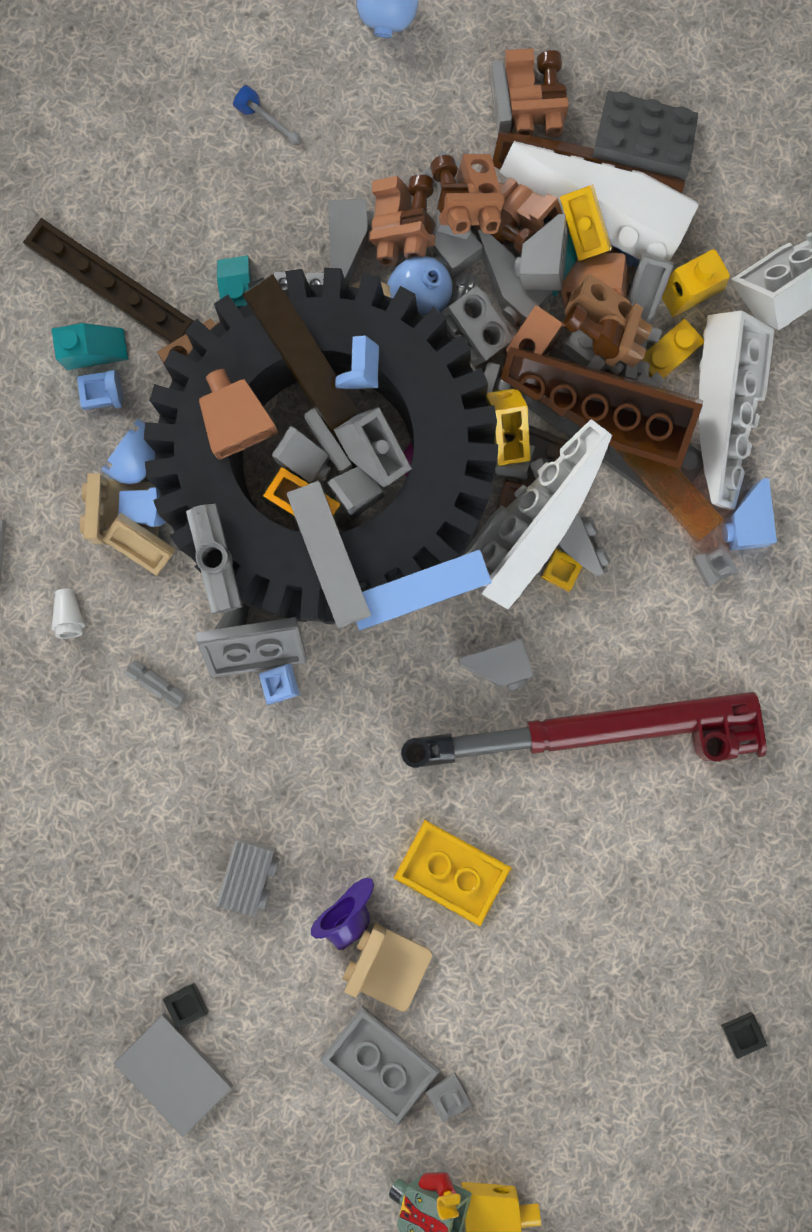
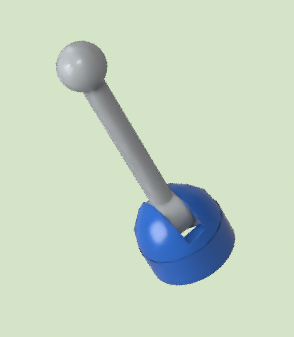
[233,85,301,145]

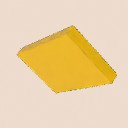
[393,819,512,927]

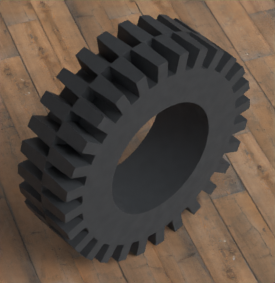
[144,268,498,624]

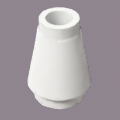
[51,589,85,639]

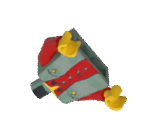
[389,1172,472,1232]

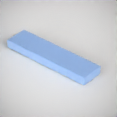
[356,550,492,631]

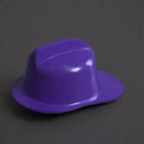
[310,877,374,950]

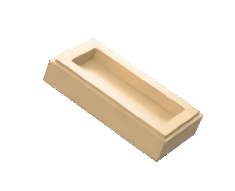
[102,512,176,576]

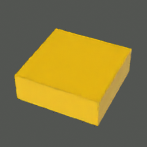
[540,548,583,592]

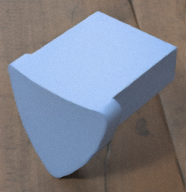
[335,336,379,389]
[77,370,123,410]
[118,487,166,527]

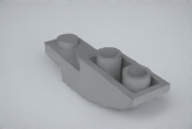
[529,458,610,576]

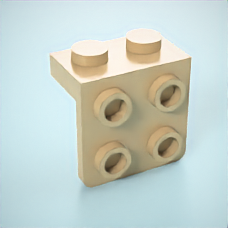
[80,473,159,545]
[342,922,432,1012]

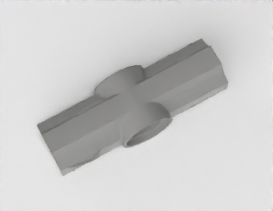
[186,504,243,614]

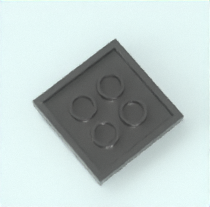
[592,90,699,180]

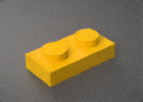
[560,184,612,261]
[641,318,704,378]

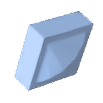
[259,664,300,705]

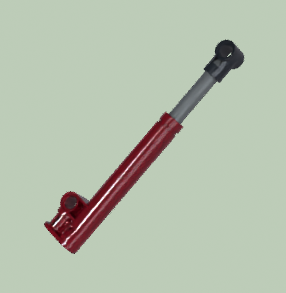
[401,692,767,768]

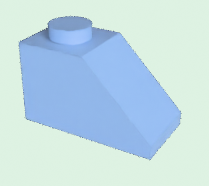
[722,478,777,550]

